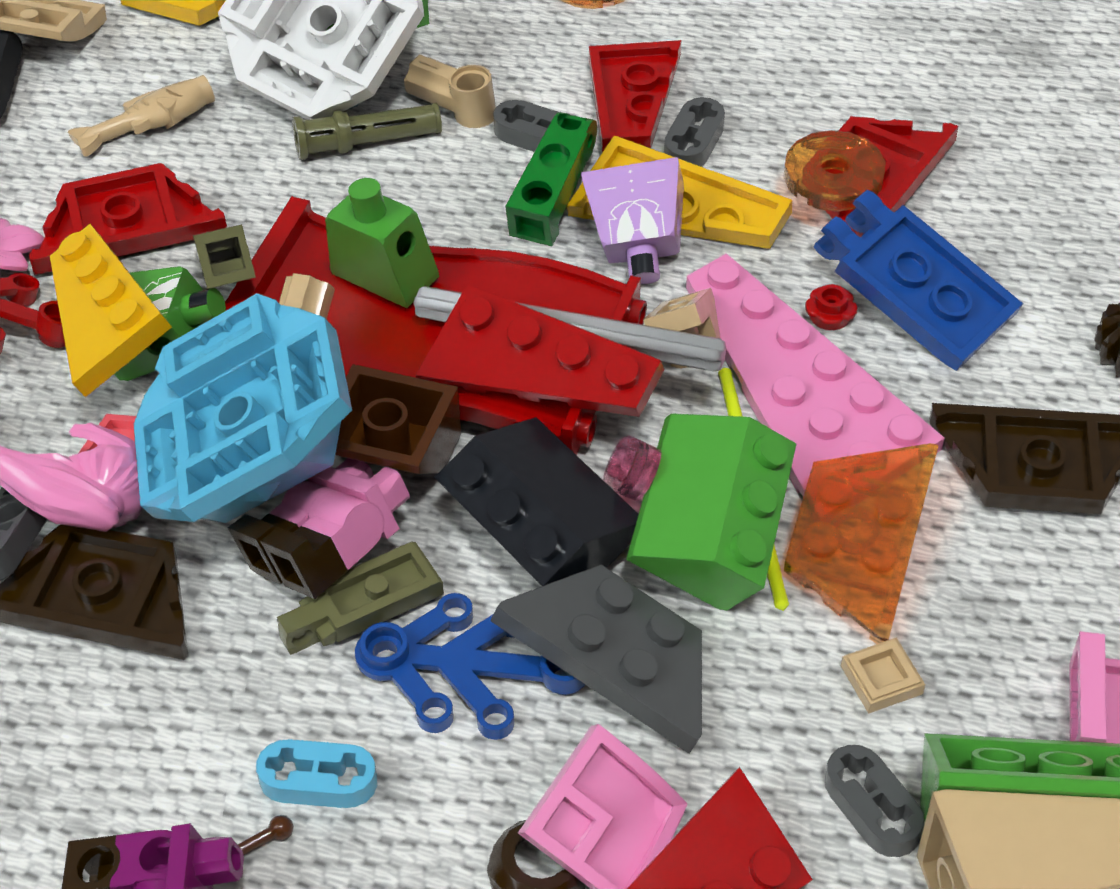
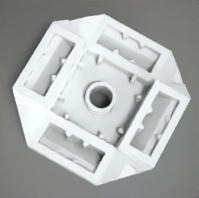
[218,0,424,120]

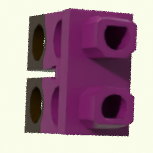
[61,823,244,889]

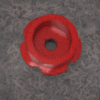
[805,284,858,330]

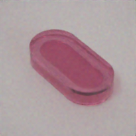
[603,435,661,502]

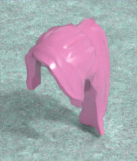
[0,423,143,532]

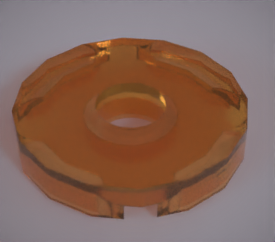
[784,130,886,212]

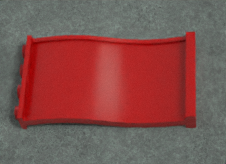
[225,196,647,455]

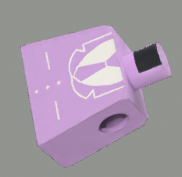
[581,157,684,284]

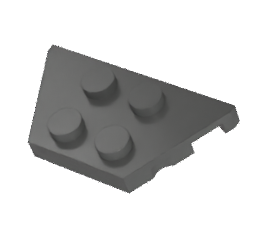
[491,565,702,754]

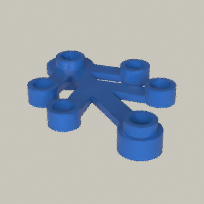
[355,593,585,740]

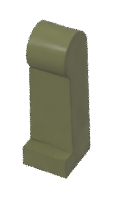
[193,224,256,289]

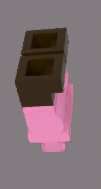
[228,458,410,599]

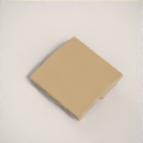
[0,0,107,42]

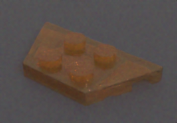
[784,443,939,644]

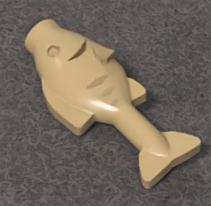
[68,75,215,157]

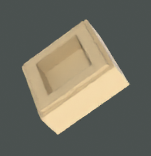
[841,637,925,714]

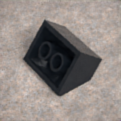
[434,417,639,586]

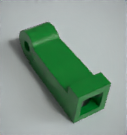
[505,112,597,246]

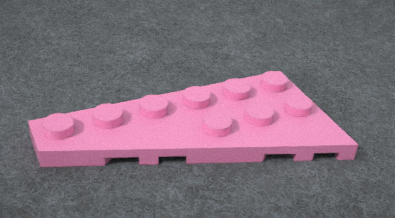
[686,254,945,531]

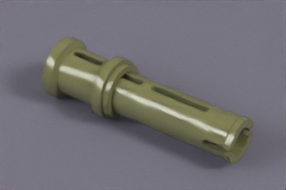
[292,103,442,160]

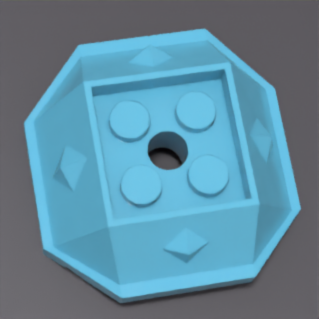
[134,293,352,523]

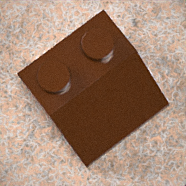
[335,364,461,474]

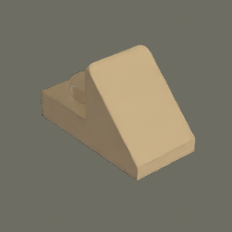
[643,287,720,369]

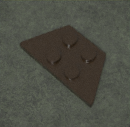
[929,403,1120,515]
[0,525,188,660]

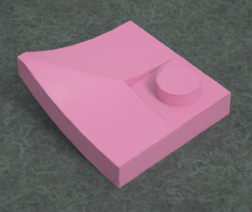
[518,724,687,889]

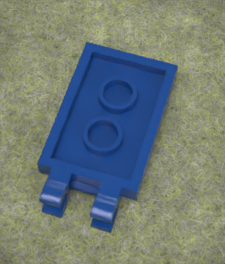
[813,190,1024,371]

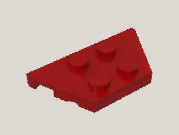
[801,116,959,237]
[29,163,227,275]

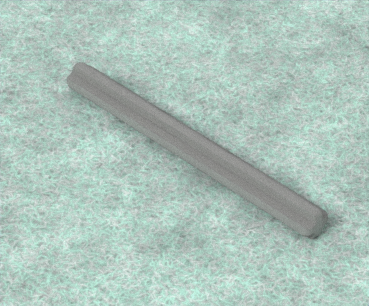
[413,286,726,372]

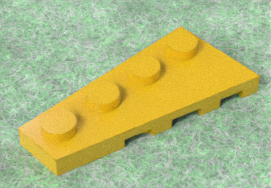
[567,135,792,249]
[50,224,172,397]

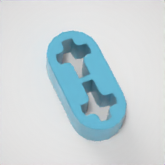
[256,739,378,808]

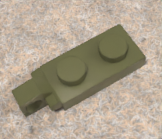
[277,541,444,655]

